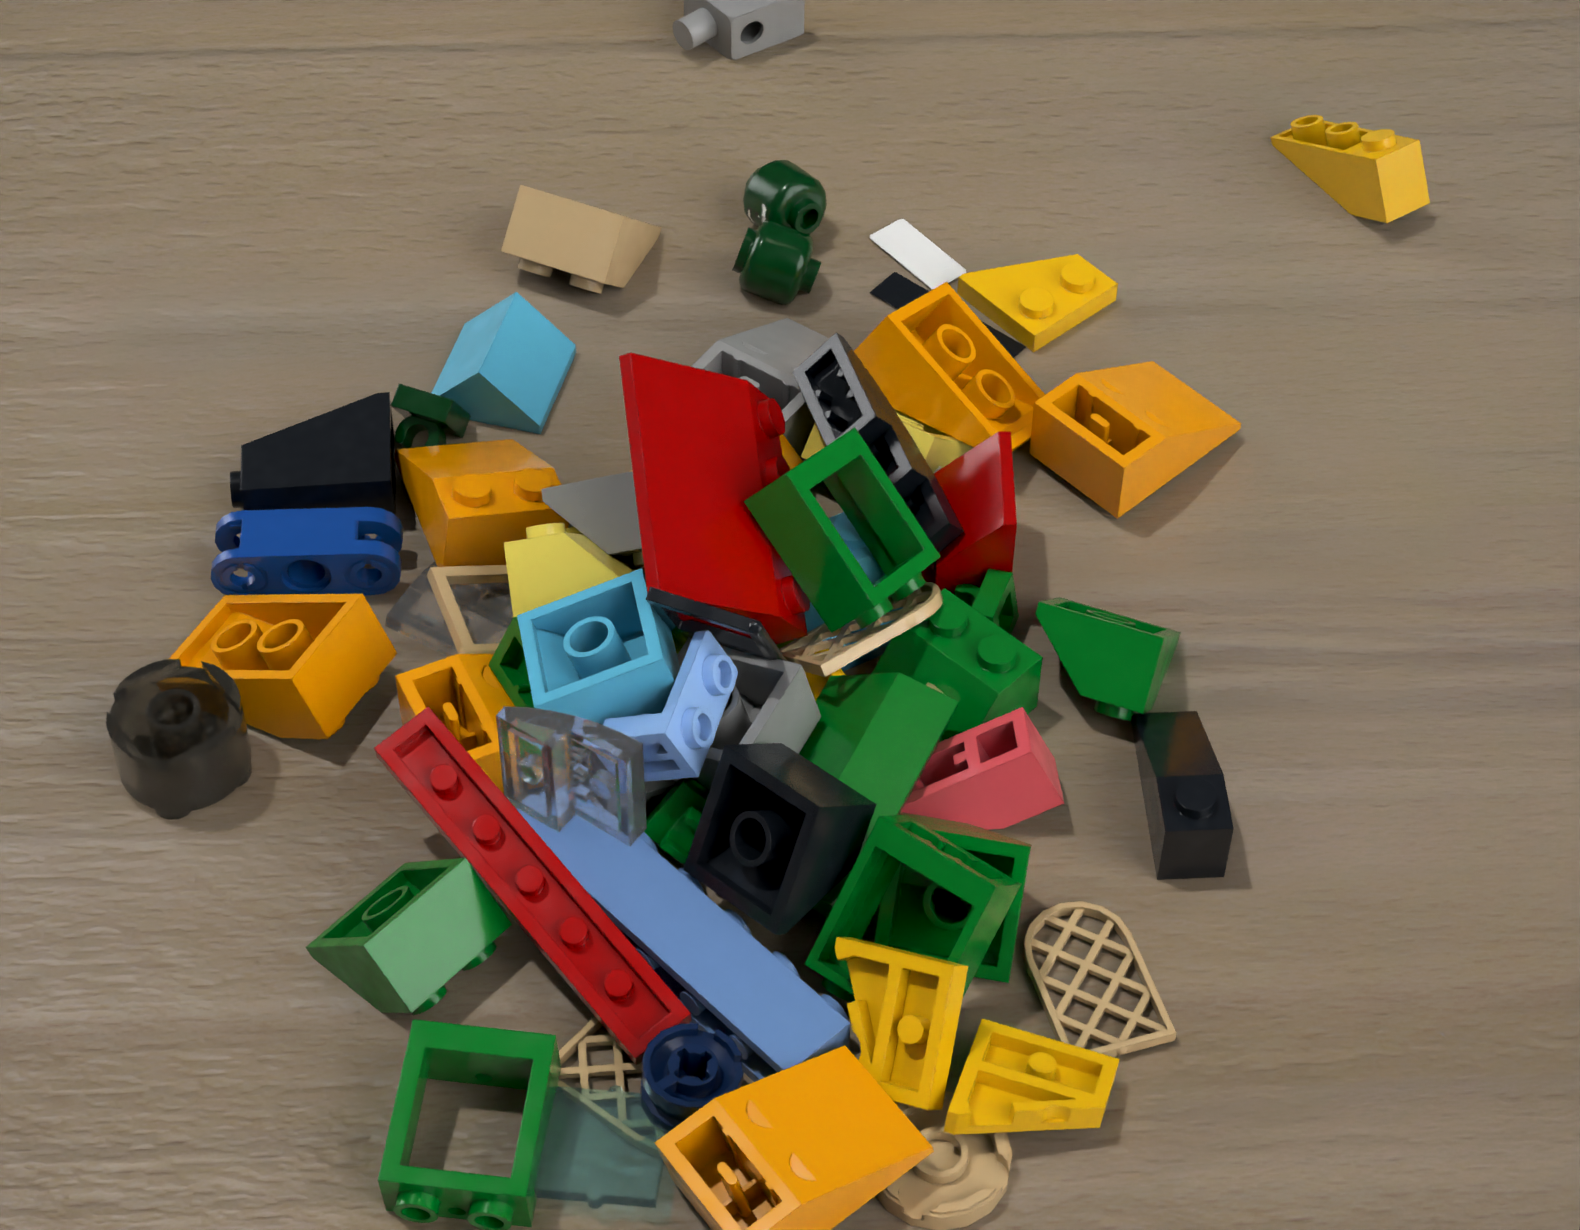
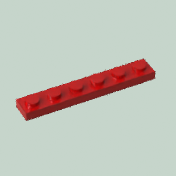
[374,706,692,1065]

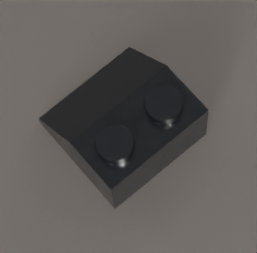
[683,743,876,935]

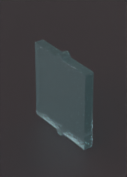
[534,1085,668,1209]

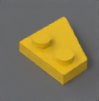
[957,254,1118,353]
[834,937,969,1110]
[943,1018,1120,1135]

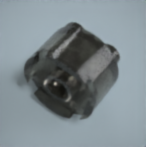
[106,659,252,820]

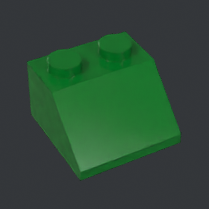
[871,588,1043,742]
[305,858,512,1015]

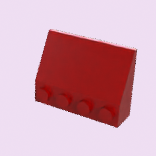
[619,352,810,645]

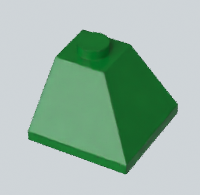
[1035,597,1181,721]
[874,812,1031,983]

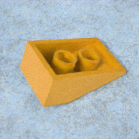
[854,282,1045,452]
[394,439,569,567]
[152,594,397,740]

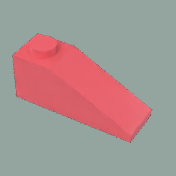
[900,707,1064,830]

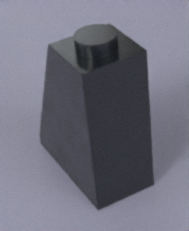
[230,392,396,515]

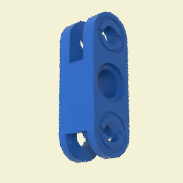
[211,507,403,596]

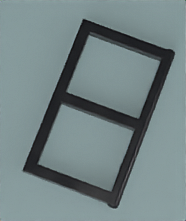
[646,587,787,661]

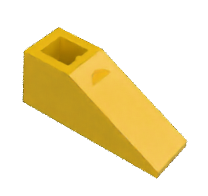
[1270,115,1430,223]

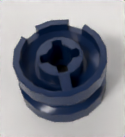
[640,1023,744,1134]

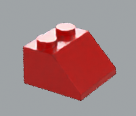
[920,431,1017,595]

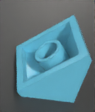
[432,292,576,434]

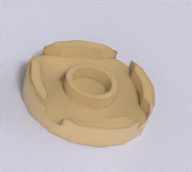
[876,1091,1012,1230]

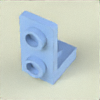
[597,630,738,783]

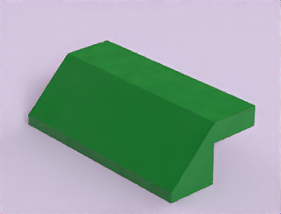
[799,672,959,917]

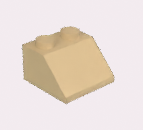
[501,185,662,294]

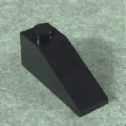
[1131,711,1234,880]

